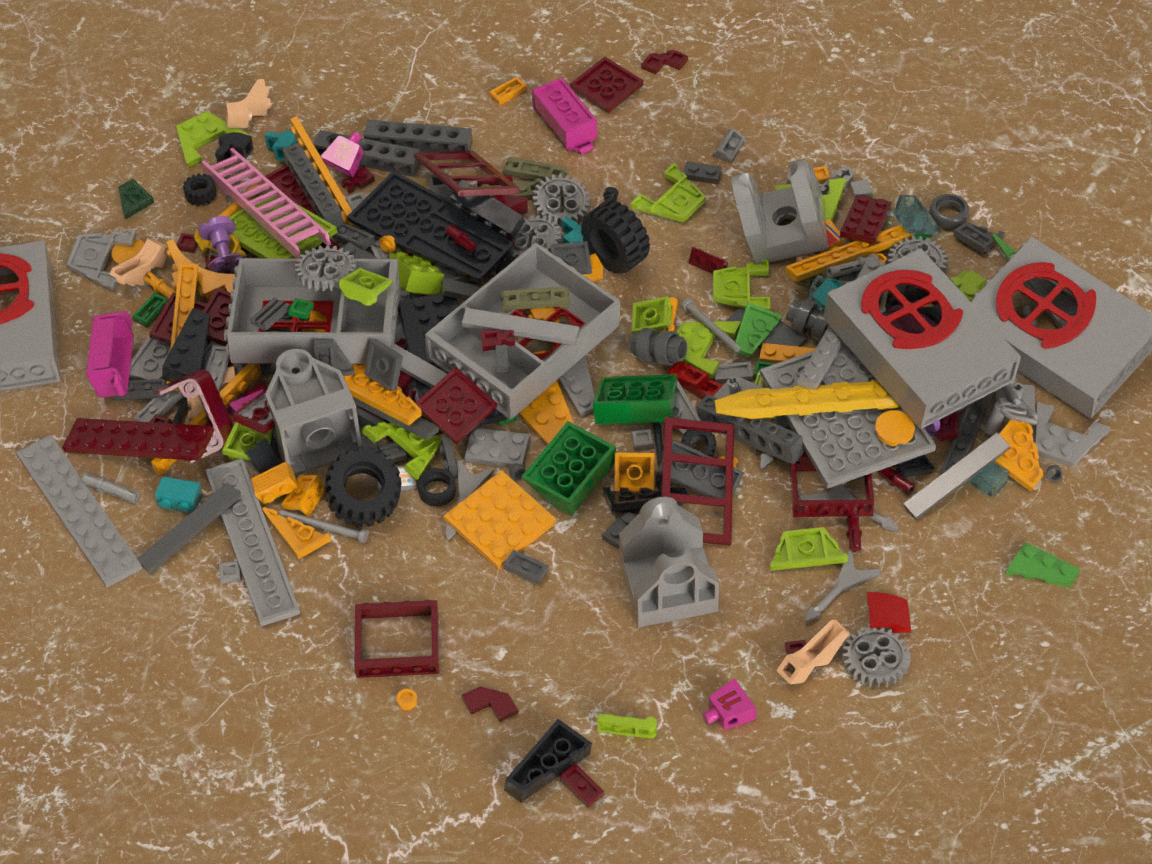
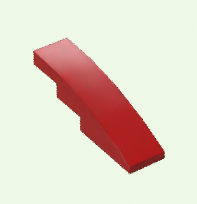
[667,361,723,400]

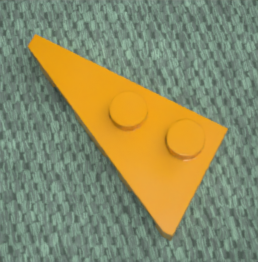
[262,507,331,559]

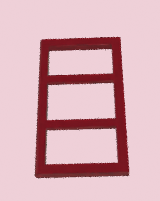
[414,151,520,196]
[661,417,734,546]

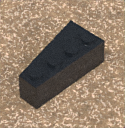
[450,179,525,239]
[162,308,210,382]
[504,719,592,803]

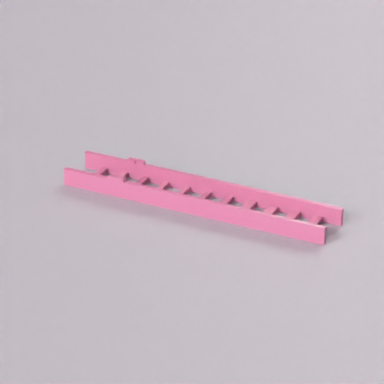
[201,148,331,259]

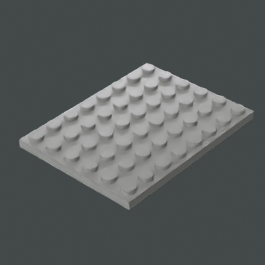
[760,342,936,489]

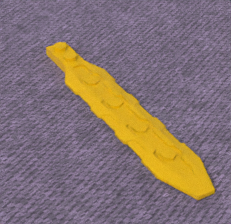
[715,380,900,419]

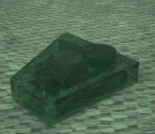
[118,179,154,219]

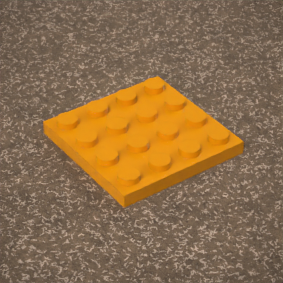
[443,470,557,570]

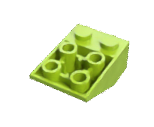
[389,252,444,295]

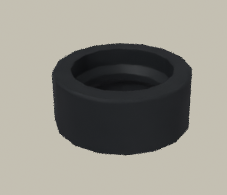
[418,468,456,507]

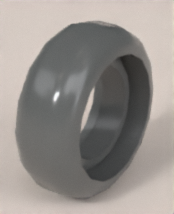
[929,194,969,229]

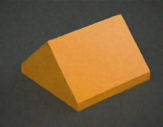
[615,452,655,491]

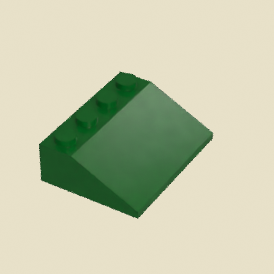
[593,374,677,425]
[521,421,616,516]

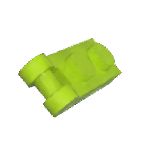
[597,713,657,739]

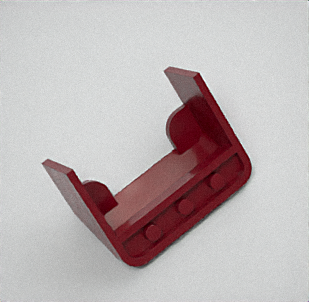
[153,369,234,463]

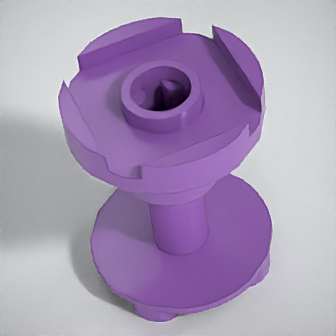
[198,216,244,273]

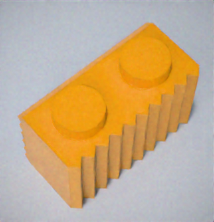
[251,461,298,504]

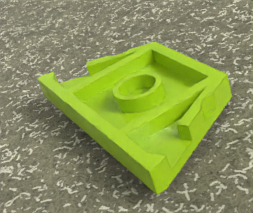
[770,527,848,571]

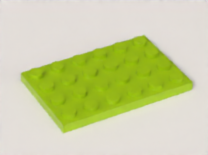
[229,192,338,259]

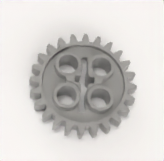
[532,174,591,227]
[509,215,563,259]
[887,236,948,274]
[295,245,357,292]
[842,627,911,688]

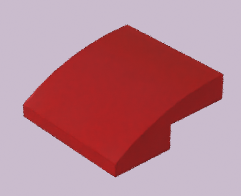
[867,592,911,633]

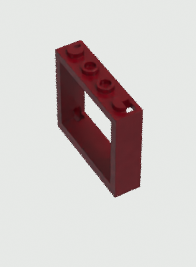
[789,452,874,517]
[354,600,439,678]

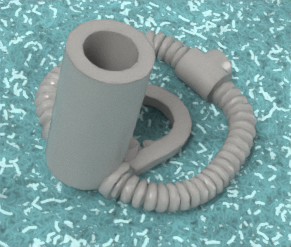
[983,396,1039,436]

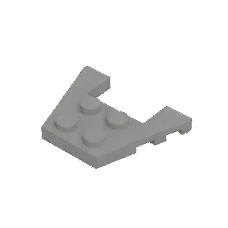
[67,230,137,291]
[1035,402,1110,468]

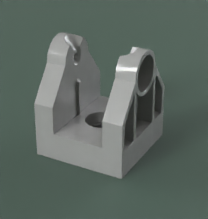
[732,158,828,264]
[265,349,362,475]
[619,497,719,628]

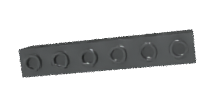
[363,120,473,152]
[313,130,421,177]
[282,142,344,228]
[696,394,805,464]

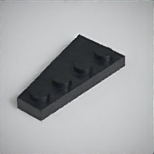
[603,487,689,512]

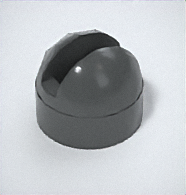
[509,463,526,481]
[1046,465,1063,482]

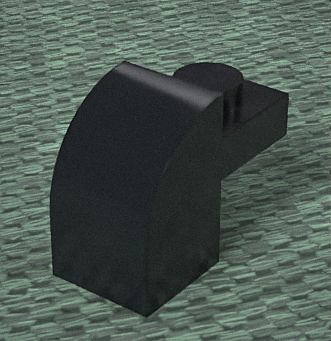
[215,132,254,168]

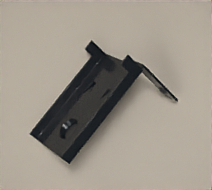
[244,438,282,474]

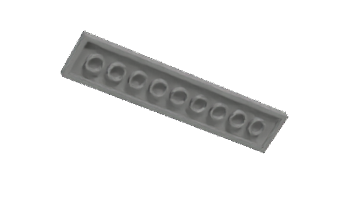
[16,435,142,588]
[205,459,300,626]

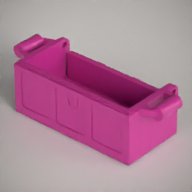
[531,78,597,155]
[86,311,134,398]

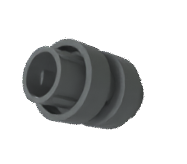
[786,298,829,342]
[630,327,688,366]

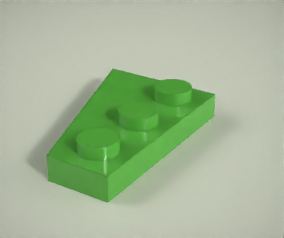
[732,303,783,358]
[1006,542,1080,588]

